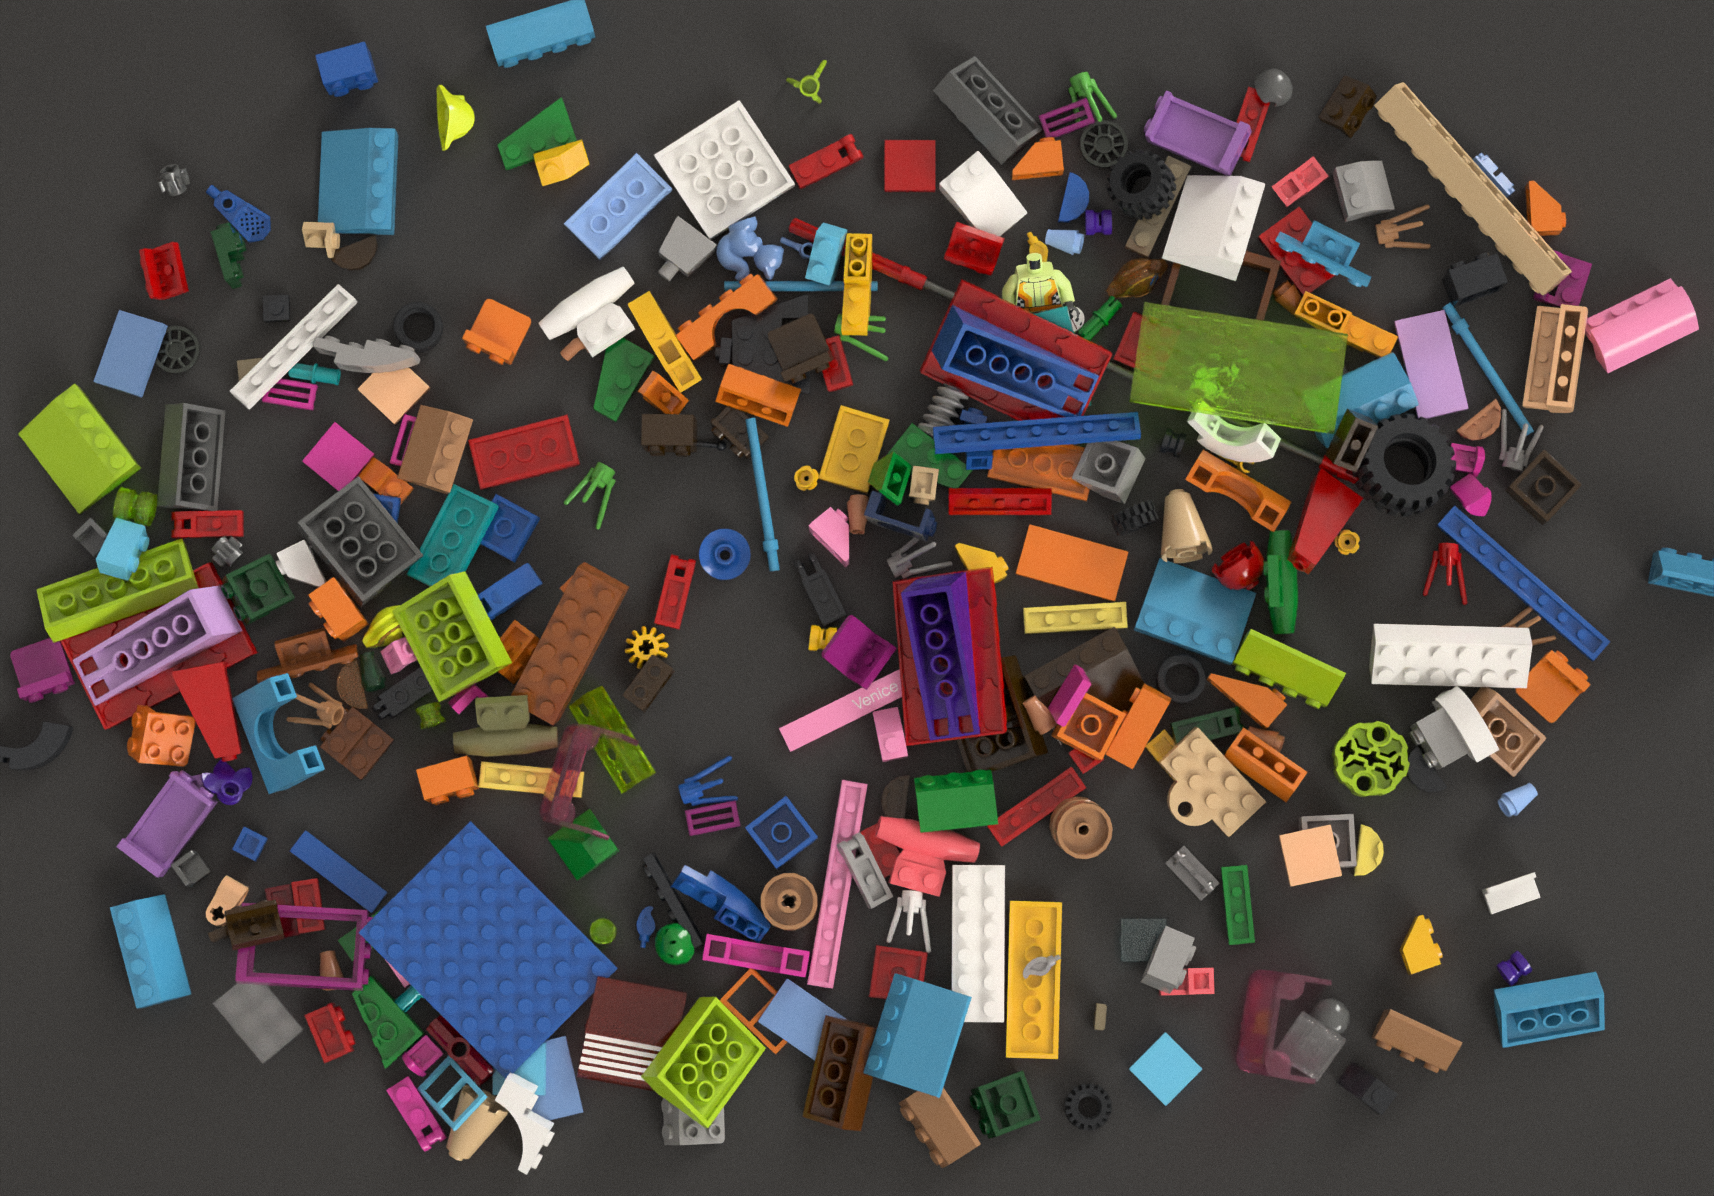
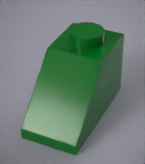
[868,451,912,506]

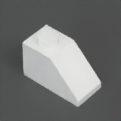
[276,540,327,588]

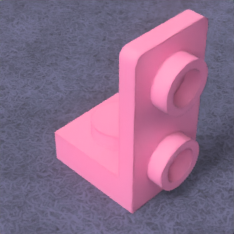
[380,637,417,675]

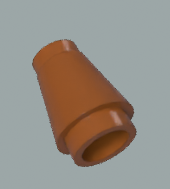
[1272,280,1302,319]

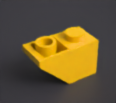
[1400,915,1442,975]

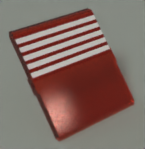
[577,976,687,1091]

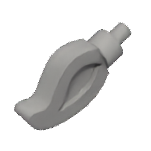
[1023,954,1061,979]

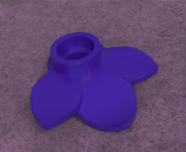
[201,759,252,805]

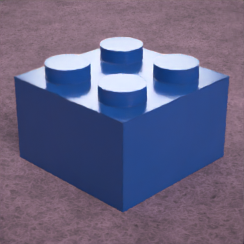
[315,42,378,97]
[745,796,818,870]

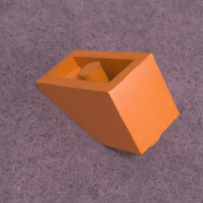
[1012,137,1064,180]
[1525,181,1566,236]

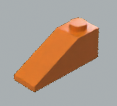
[1206,673,1287,730]

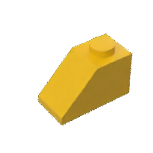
[533,140,589,186]
[954,543,1008,584]

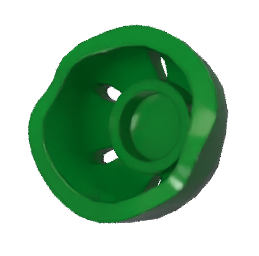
[655,923,694,965]

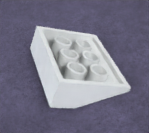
[1162,175,1265,281]

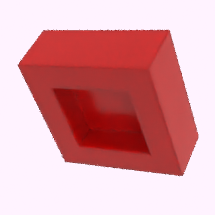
[1068,749,1104,775]

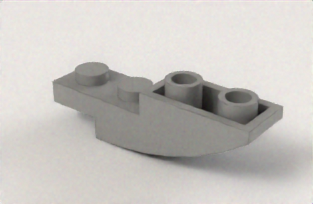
[313,336,420,373]

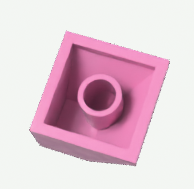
[809,507,849,568]

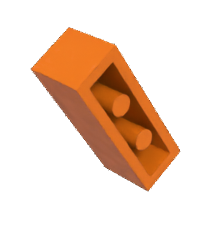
[715,364,801,427]
[1106,683,1171,769]
[1224,728,1308,802]

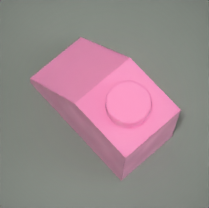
[872,707,908,763]

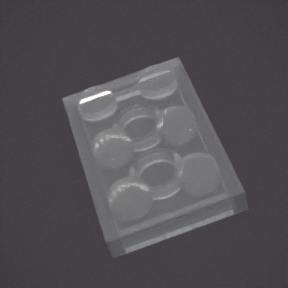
[213,970,304,1064]

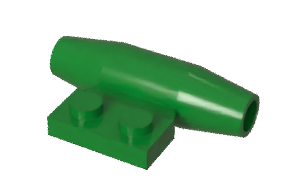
[1264,530,1298,634]

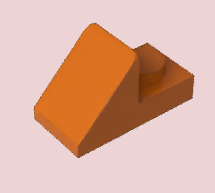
[638,371,689,414]
[358,457,414,505]

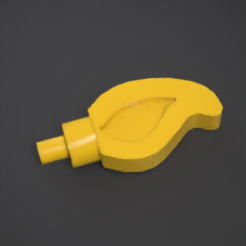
[1027,232,1048,262]

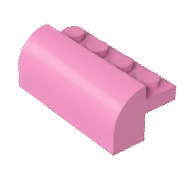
[1585,278,1699,373]

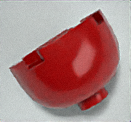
[1212,541,1264,590]

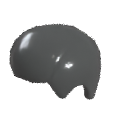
[1254,68,1293,107]
[1309,998,1350,1038]

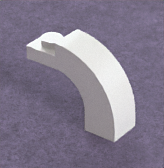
[1187,400,1281,463]
[1432,686,1499,762]

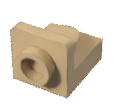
[302,222,340,258]
[909,466,939,505]

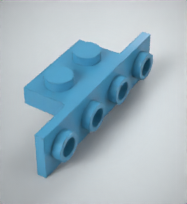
[1275,220,1371,287]

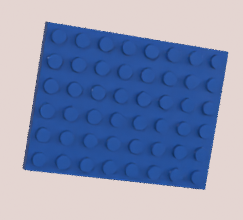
[358,821,618,1079]

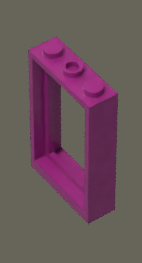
[235,903,373,991]

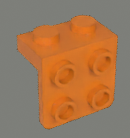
[462,299,531,365]
[1515,650,1591,723]
[127,705,196,767]

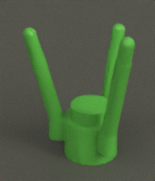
[1068,72,1117,123]
[834,314,888,361]
[564,462,616,529]

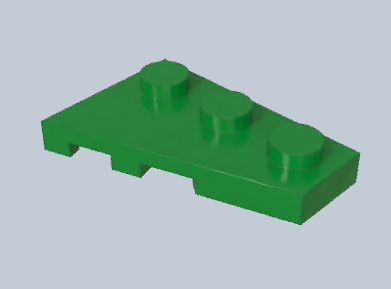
[497,97,577,170]
[594,338,655,422]
[886,423,973,488]
[352,975,425,1069]

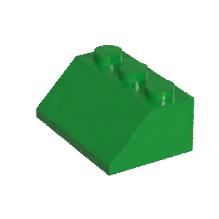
[914,770,998,833]

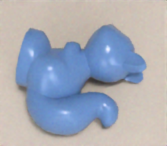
[716,217,784,281]

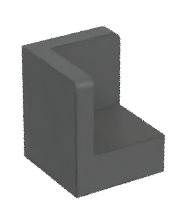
[72,518,108,557]
[171,850,212,887]

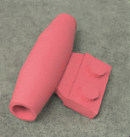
[875,816,980,897]

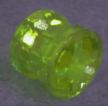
[415,702,446,729]

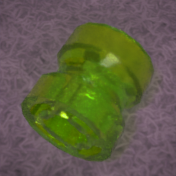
[590,918,617,945]

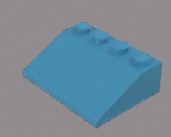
[318,128,398,235]
[1648,548,1714,597]
[1133,558,1256,666]
[863,973,972,1098]

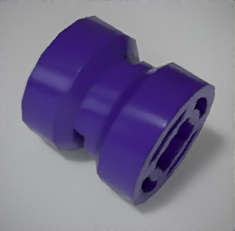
[1085,209,1112,235]
[1496,950,1532,986]

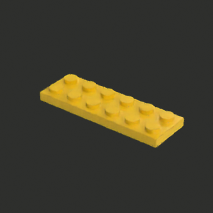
[1006,901,1062,1059]

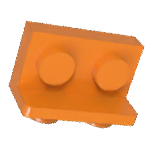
[498,620,540,684]

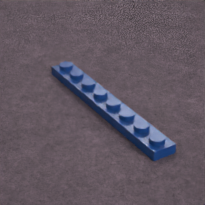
[933,412,1141,454]
[1436,506,1610,662]

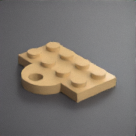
[1159,726,1266,837]

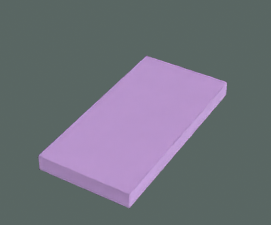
[1394,310,1468,420]

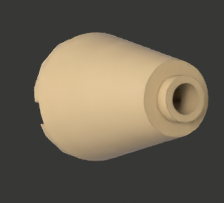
[1161,489,1213,563]
[446,1085,509,1161]

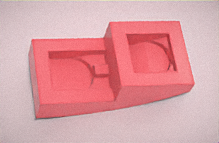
[1272,156,1329,207]
[1159,968,1215,996]

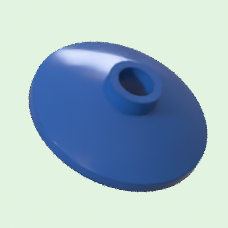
[699,529,751,580]

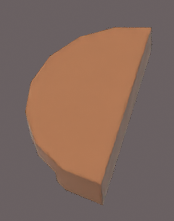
[1455,399,1501,441]

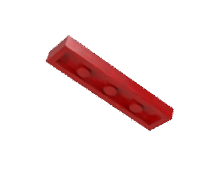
[948,488,1052,515]
[987,767,1086,847]

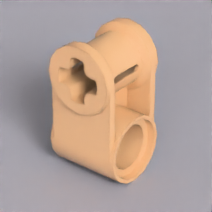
[206,875,249,927]

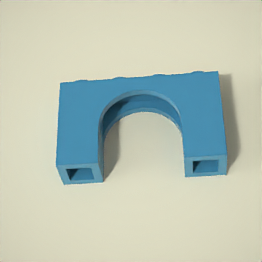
[232,673,325,794]

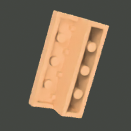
[1522,304,1588,413]

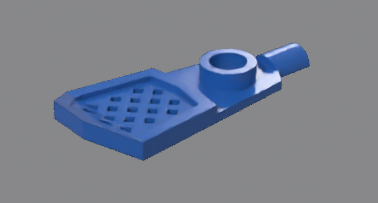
[206,185,271,243]

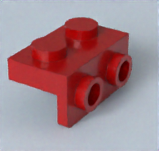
[944,222,1005,275]
[139,242,189,300]
[305,1003,356,1063]

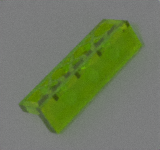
[568,686,656,794]

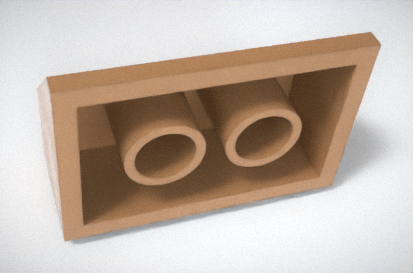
[397,405,473,494]
[1372,1009,1463,1073]
[899,1087,981,1168]

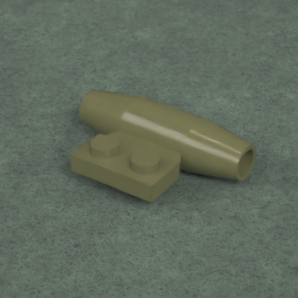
[453,695,558,757]

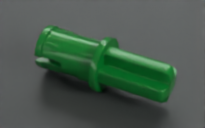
[1078,296,1123,341]

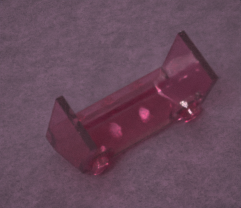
[539,723,639,840]
[1236,969,1332,1084]

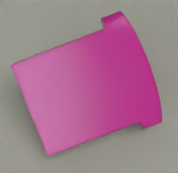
[1450,443,1485,477]
[1450,473,1491,516]
[448,684,488,714]
[402,1035,444,1077]

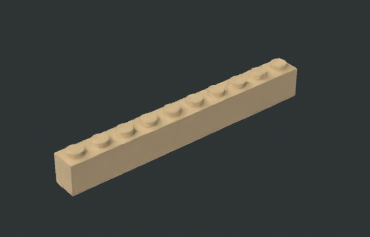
[1374,82,1572,296]

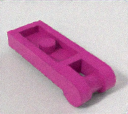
[386,1076,447,1152]

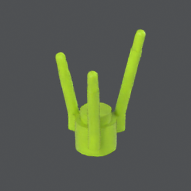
[786,60,827,104]

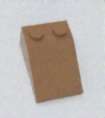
[1470,687,1546,777]

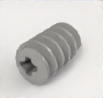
[918,383,969,437]

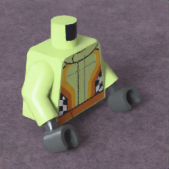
[1002,253,1079,319]

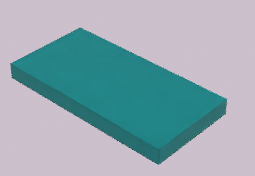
[406,484,499,587]

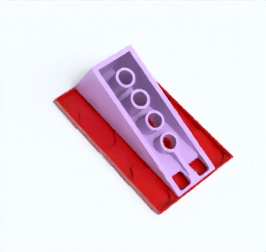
[61,562,258,730]

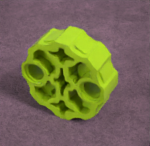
[1332,721,1410,797]

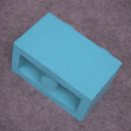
[805,222,847,285]
[96,518,149,581]

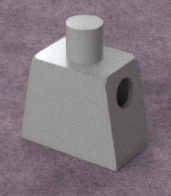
[658,216,717,282]

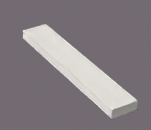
[230,284,358,410]

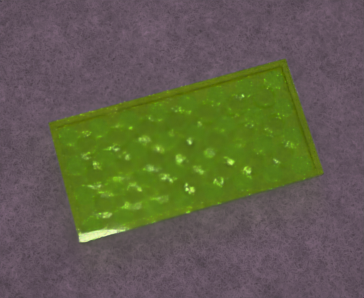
[1129,302,1348,434]

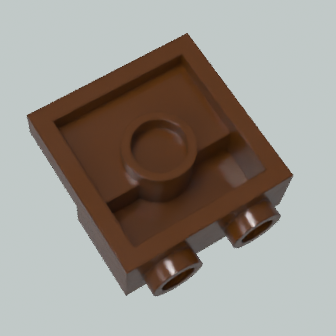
[320,707,395,780]

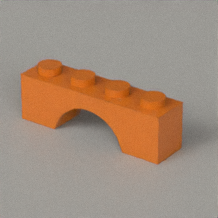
[675,274,778,360]
[1185,449,1291,532]

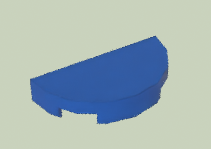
[1058,172,1089,223]

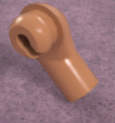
[560,337,589,361]

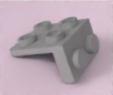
[661,1098,725,1145]

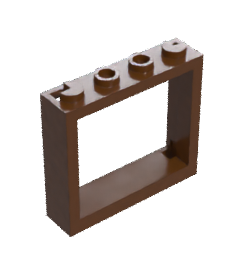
[1156,251,1281,354]

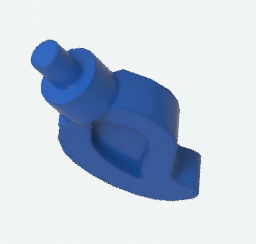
[636,906,656,948]

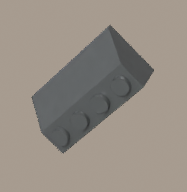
[933,56,1043,165]
[157,403,225,511]

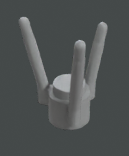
[1499,409,1544,471]
[886,538,953,579]

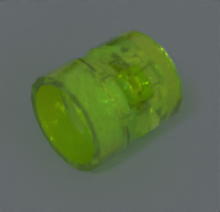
[113,487,158,527]

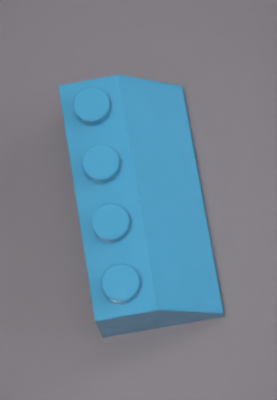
[486,0,595,68]
[1300,352,1419,448]
[110,894,192,1009]
[1494,972,1605,1048]

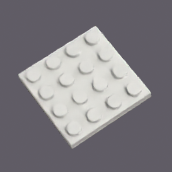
[654,100,795,240]

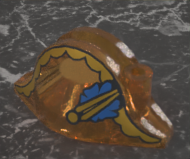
[1106,258,1168,298]

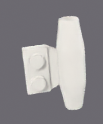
[538,267,635,358]

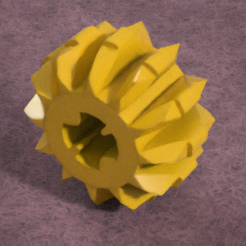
[625,626,669,669]

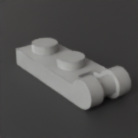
[837,832,893,909]

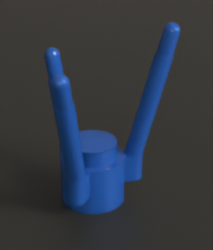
[678,756,738,806]

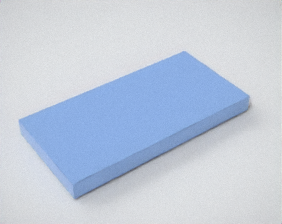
[564,153,672,260]

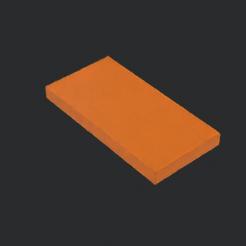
[987,444,1090,502]
[1016,524,1128,602]

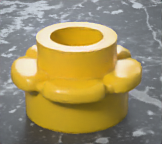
[794,466,819,491]
[1334,530,1360,555]

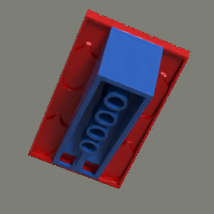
[919,279,1112,445]

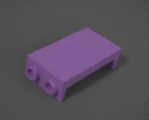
[1144,91,1252,176]
[117,770,218,878]

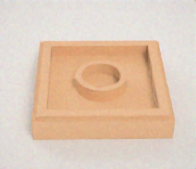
[358,368,431,425]
[1279,825,1342,887]

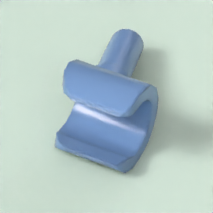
[780,237,813,259]

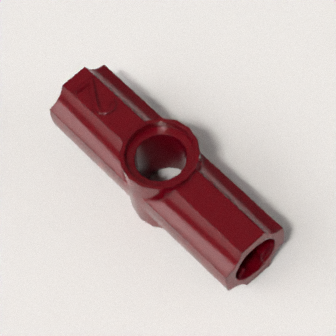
[426,1015,496,1086]

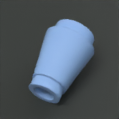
[1045,229,1084,255]
[1498,783,1538,817]

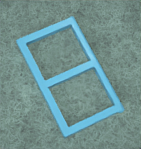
[417,1056,487,1131]

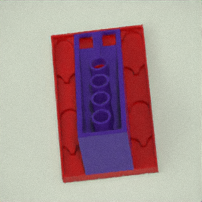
[893,566,1007,746]

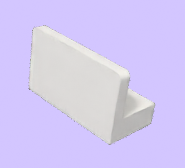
[1482,872,1541,915]

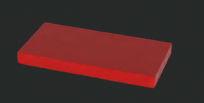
[468,415,580,490]

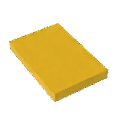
[819,405,890,494]

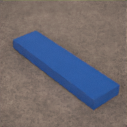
[290,830,388,913]

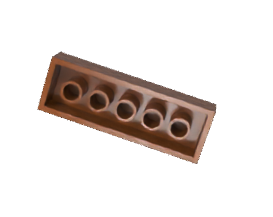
[511,562,629,725]

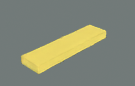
[1023,602,1128,634]
[478,761,584,798]

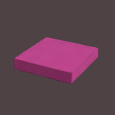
[302,422,375,491]
[1048,664,1091,727]

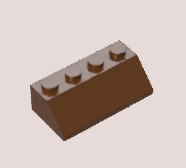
[802,1015,877,1131]

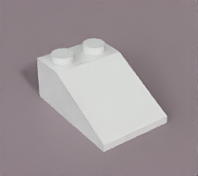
[939,151,1027,237]

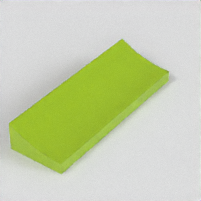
[36,538,199,643]

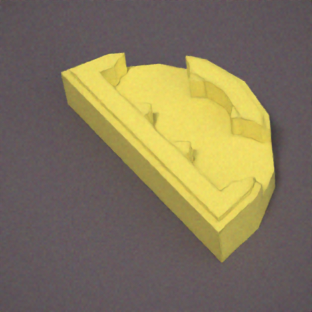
[1354,824,1384,876]

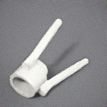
[886,890,931,953]

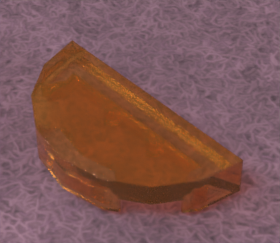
[337,659,369,709]

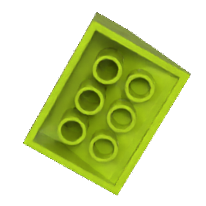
[18,384,141,514]
[392,571,512,702]
[1232,629,1346,709]
[641,997,766,1128]

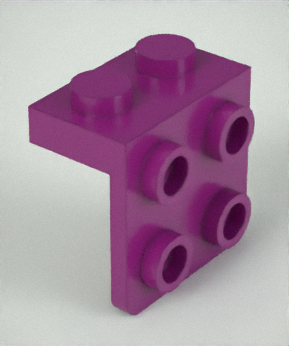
[821,615,897,690]
[10,638,75,703]

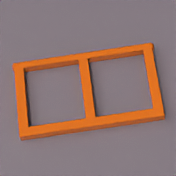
[719,968,787,1054]

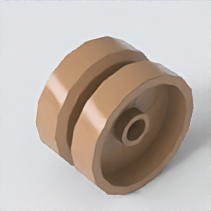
[1049,796,1113,859]
[761,873,818,930]

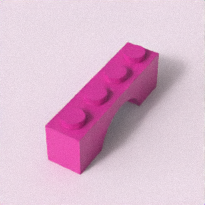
[702,934,810,978]

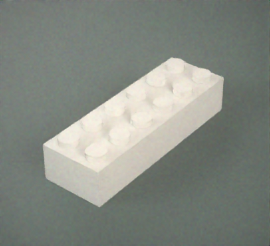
[1369,624,1532,688]
[951,865,1005,1022]

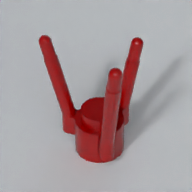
[1423,543,1467,605]

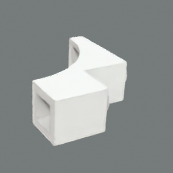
[495,1073,555,1175]

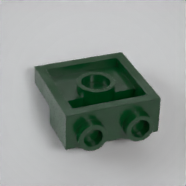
[210,223,247,289]
[221,554,295,625]
[969,1071,1041,1139]

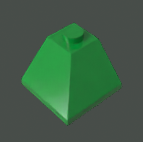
[547,809,619,881]

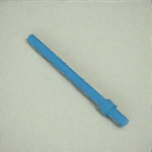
[724,281,878,291]
[1443,302,1534,436]
[745,418,780,571]

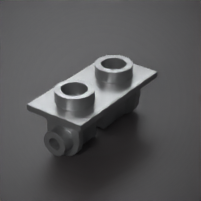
[1165,846,1219,901]

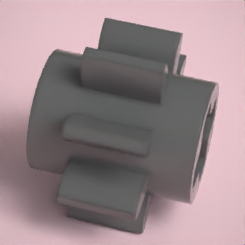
[157,164,190,196]
[211,536,243,567]

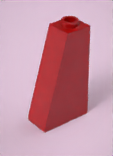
[1287,468,1363,575]
[172,661,243,762]

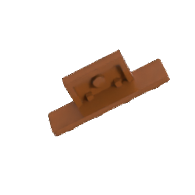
[257,628,358,684]

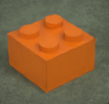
[308,577,369,642]
[1051,693,1126,760]
[416,756,479,806]

